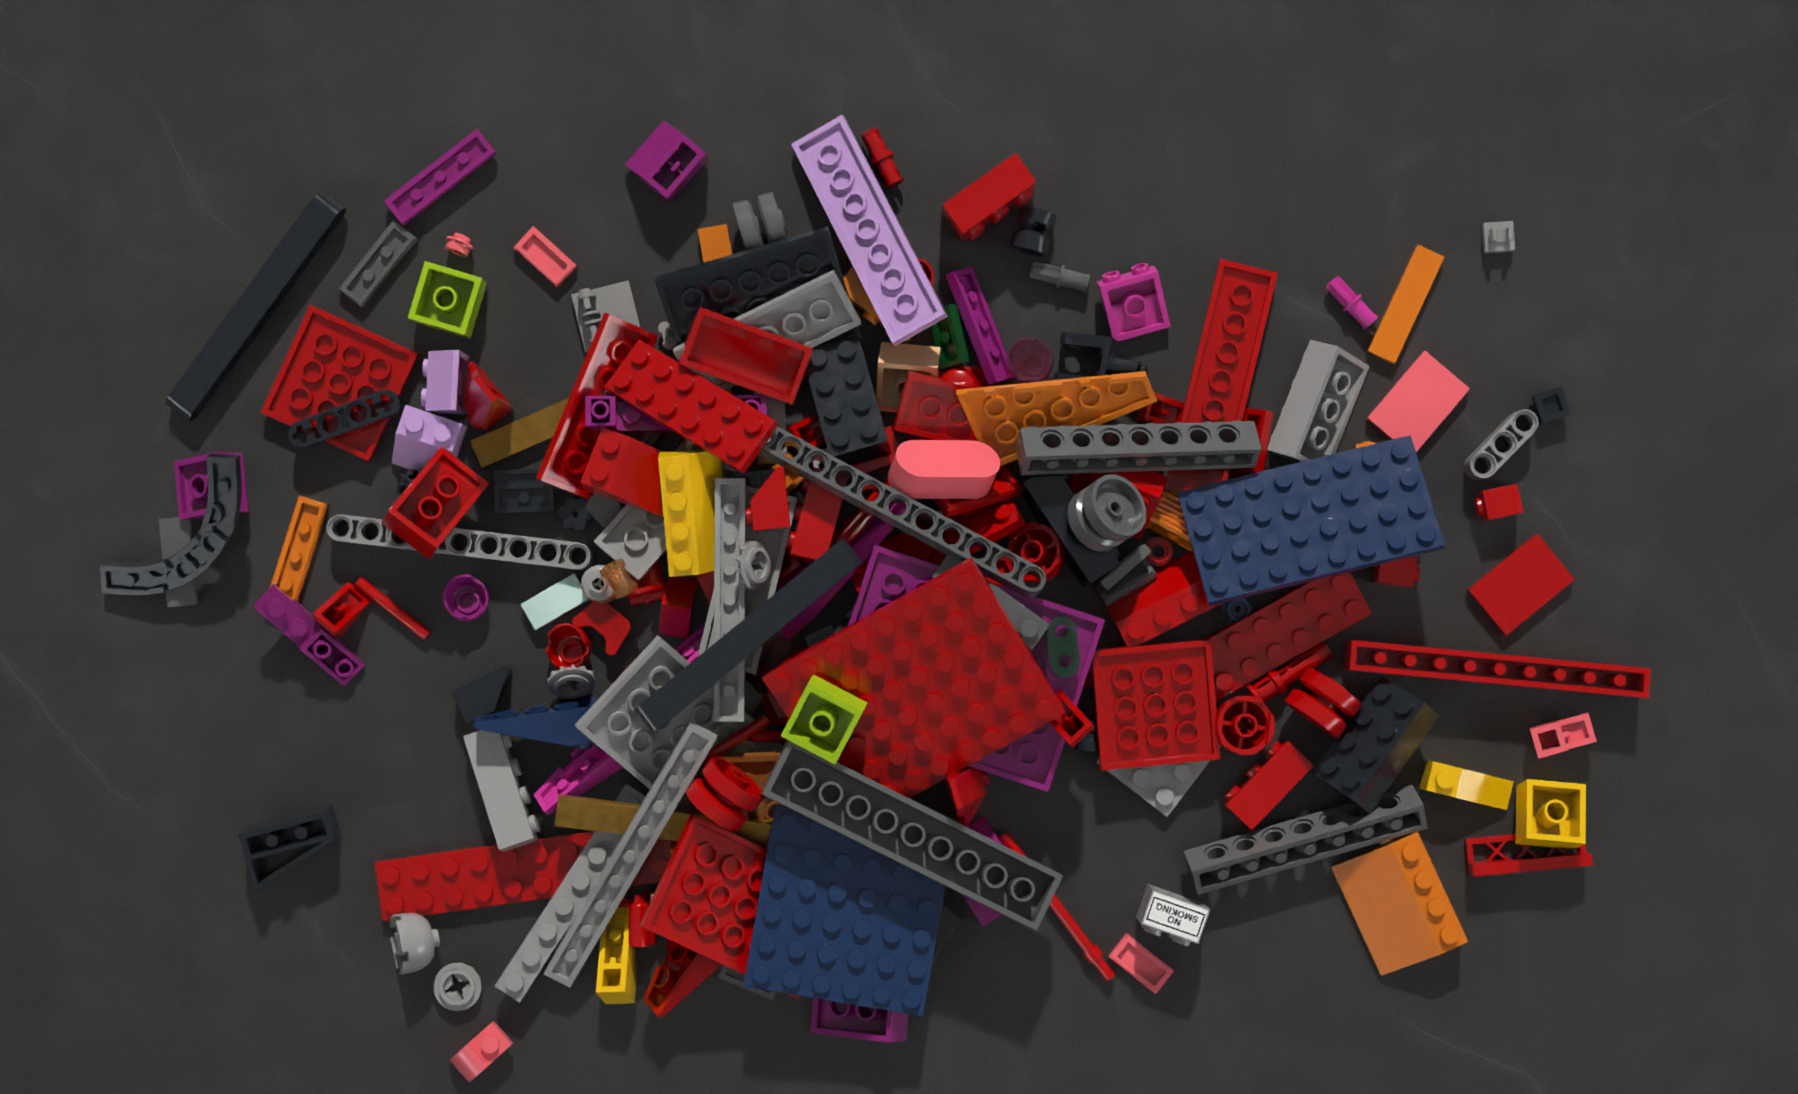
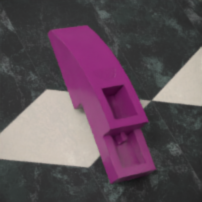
[253,584,365,687]

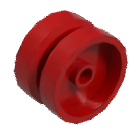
[1284,667,1362,739]
[686,756,764,832]

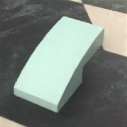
[520,574,588,631]

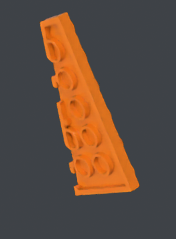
[956,371,1157,466]

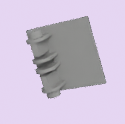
[571,280,641,352]

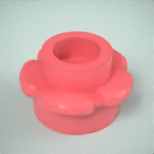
[445,233,474,258]

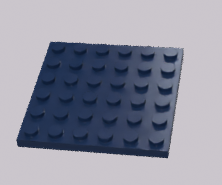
[743,805,945,1016]

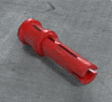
[1246,641,1333,703]

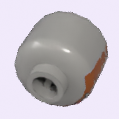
[581,565,622,603]

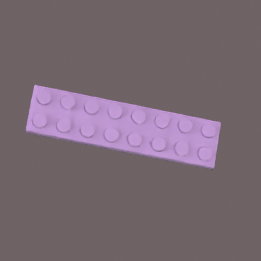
[791,115,948,346]

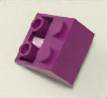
[625,121,708,204]

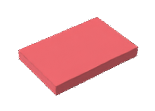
[1366,351,1470,452]

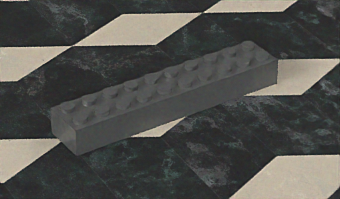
[760,740,1063,931]

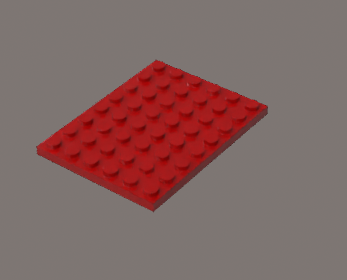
[762,557,1066,798]

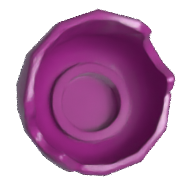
[442,574,489,622]

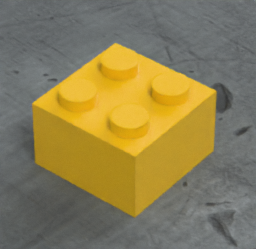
[1515,779,1586,849]

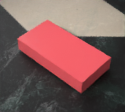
[513,226,578,288]
[1108,933,1174,994]

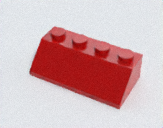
[1101,551,1222,647]

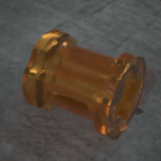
[600,559,638,599]

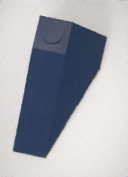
[474,695,598,749]

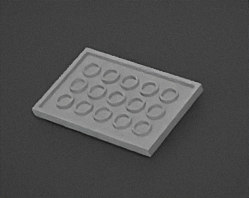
[575,635,784,812]

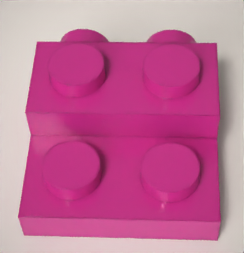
[1097,263,1171,341]

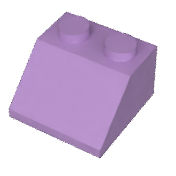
[421,350,469,415]
[392,405,468,470]

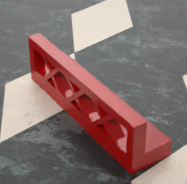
[1464,834,1593,876]

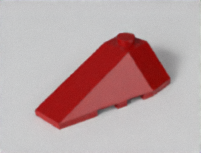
[463,361,514,432]
[945,766,990,827]
[643,940,722,1018]

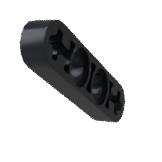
[288,389,402,448]

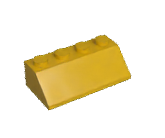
[658,449,723,577]

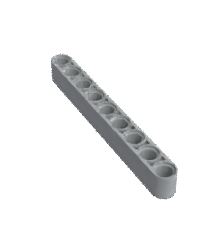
[326,514,594,570]

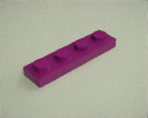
[384,129,497,226]
[945,267,1015,386]

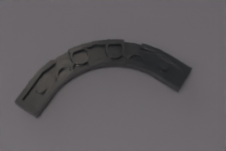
[99,453,242,595]

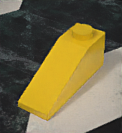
[1419,760,1514,810]
[596,908,637,1004]

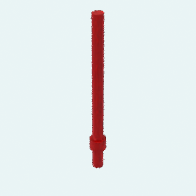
[998,831,1115,982]

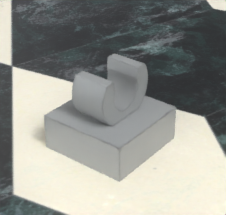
[1481,221,1515,254]

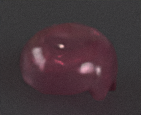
[1007,337,1054,383]

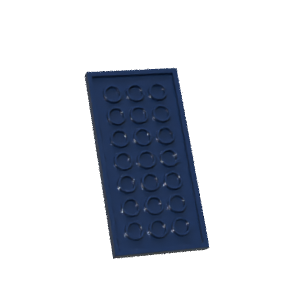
[1177,435,1445,606]

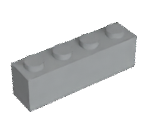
[463,730,540,852]

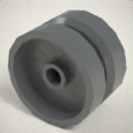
[732,192,788,250]
[1067,474,1146,552]

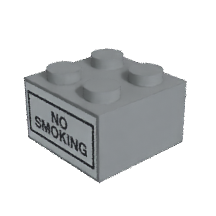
[1136,884,1210,946]

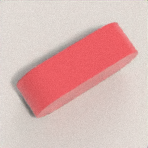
[888,440,1000,499]

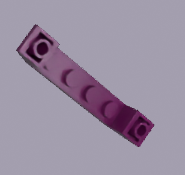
[585,395,767,433]

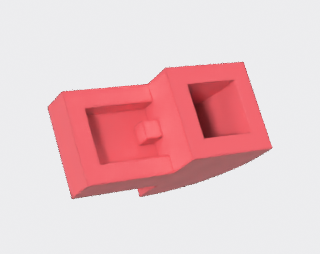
[1530,712,1597,758]
[449,1021,513,1082]

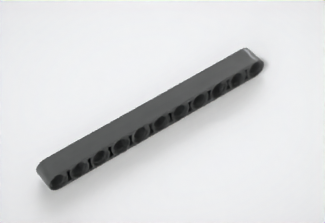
[759,427,1046,597]

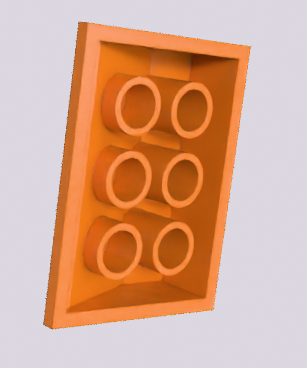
[1330,832,1468,976]

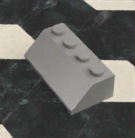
[1267,340,1370,463]

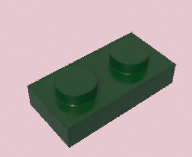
[931,304,970,369]

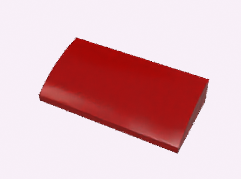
[678,307,813,405]

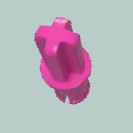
[1326,276,1378,330]

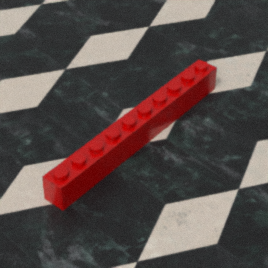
[1343,640,1651,698]

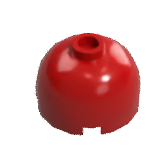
[1005,522,1066,583]
[1215,696,1275,755]

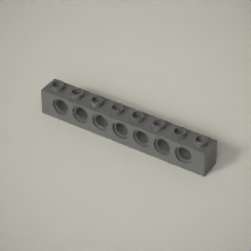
[1016,420,1262,475]
[1183,785,1428,895]

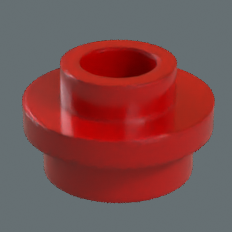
[1145,537,1173,566]

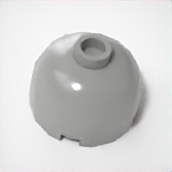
[390,913,440,975]

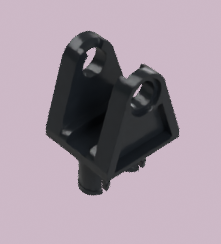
[1052,332,1148,380]

